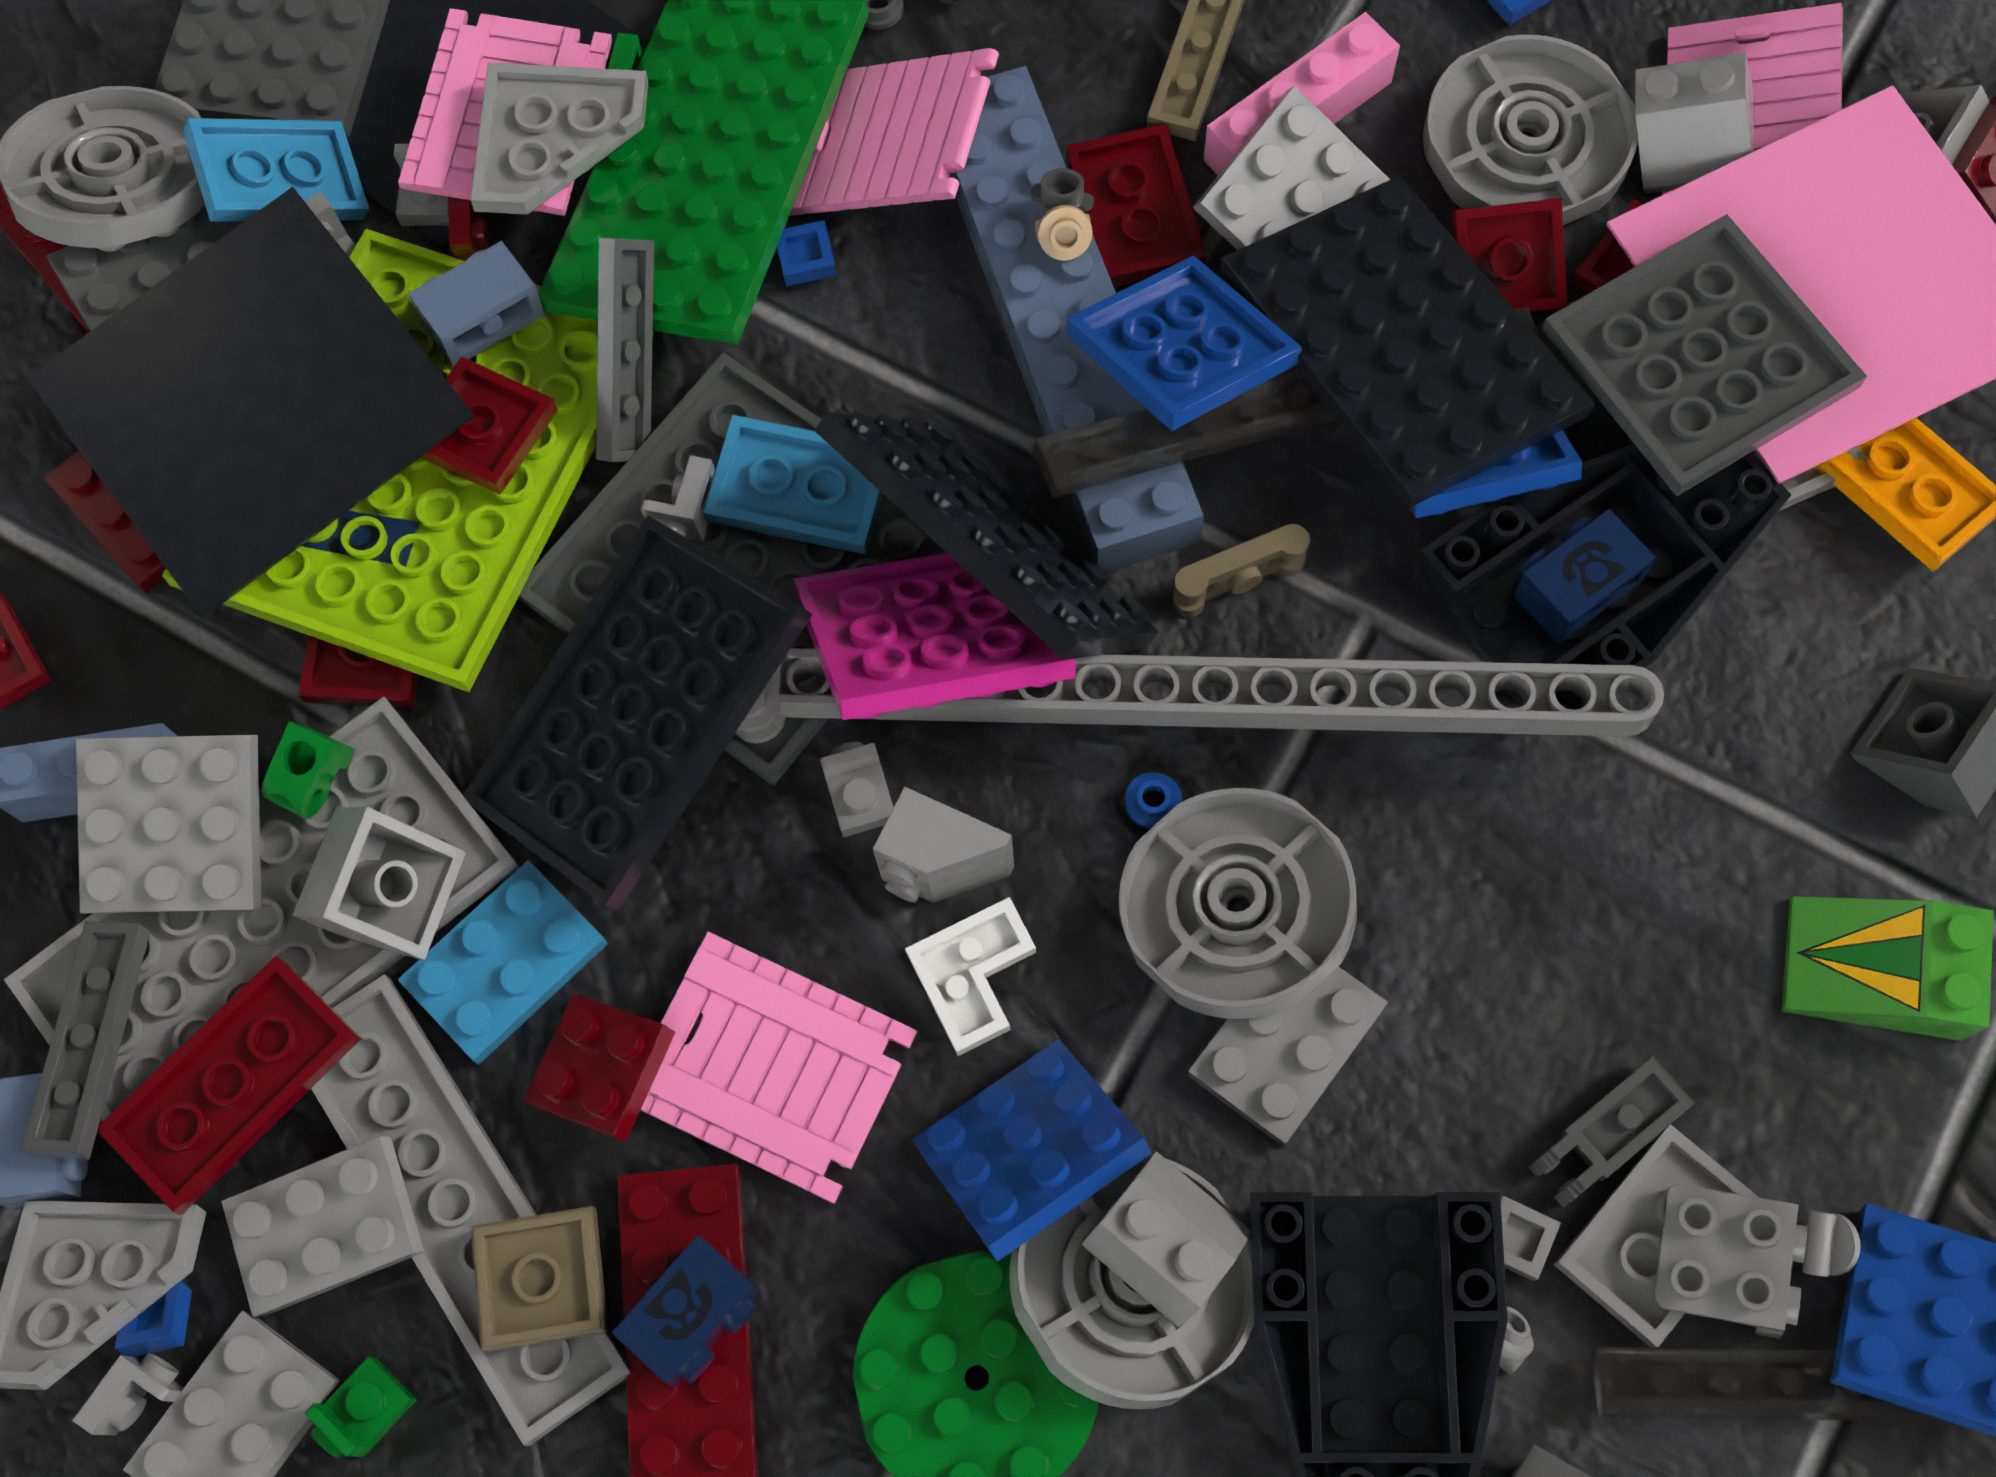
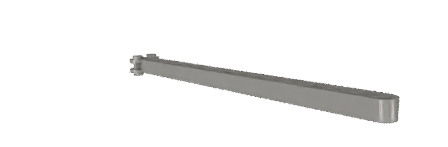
[735,648,1664,744]

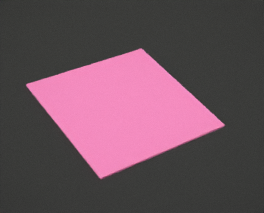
[1606,85,1996,484]

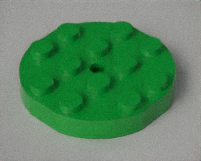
[853,1251,1099,1477]

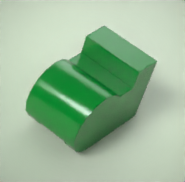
[262,721,356,819]

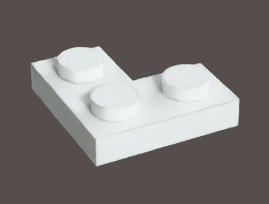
[905,897,1036,1056]

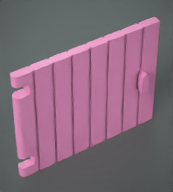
[1662,3,1843,195]
[398,8,612,216]
[789,48,999,216]
[640,932,918,1204]

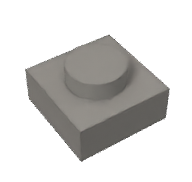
[1501,1196,1561,1281]

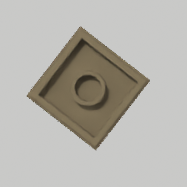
[471,1206,609,1352]

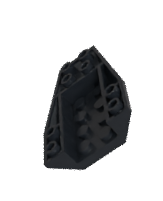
[1419,444,1791,710]
[1250,1192,1508,1477]

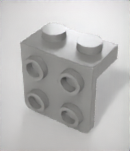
[1655,1184,1808,1339]

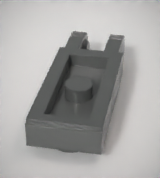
[1528,1056,1695,1208]

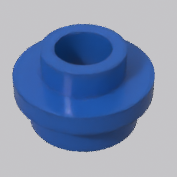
[1125,772,1182,829]

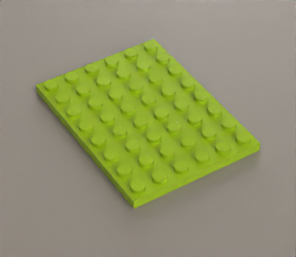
[162,229,654,692]

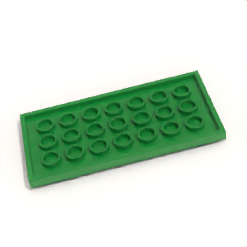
[538,0,869,345]

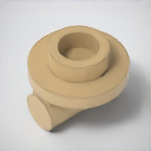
[1035,205,1092,261]

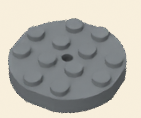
[1423,35,1638,226]
[0,86,205,252]
[1119,788,1357,1019]
[1010,1155,1254,1410]

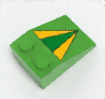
[1782,896,1994,1041]

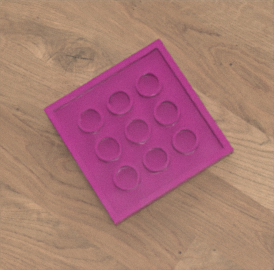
[793,553,1076,720]

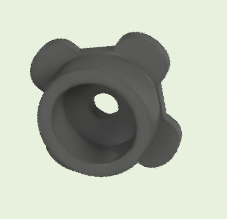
[1031,168,1094,215]

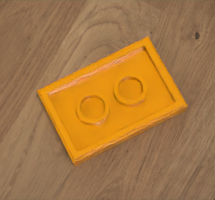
[1814,417,1996,572]

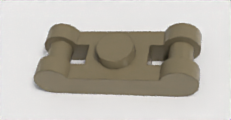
[1172,524,1310,617]

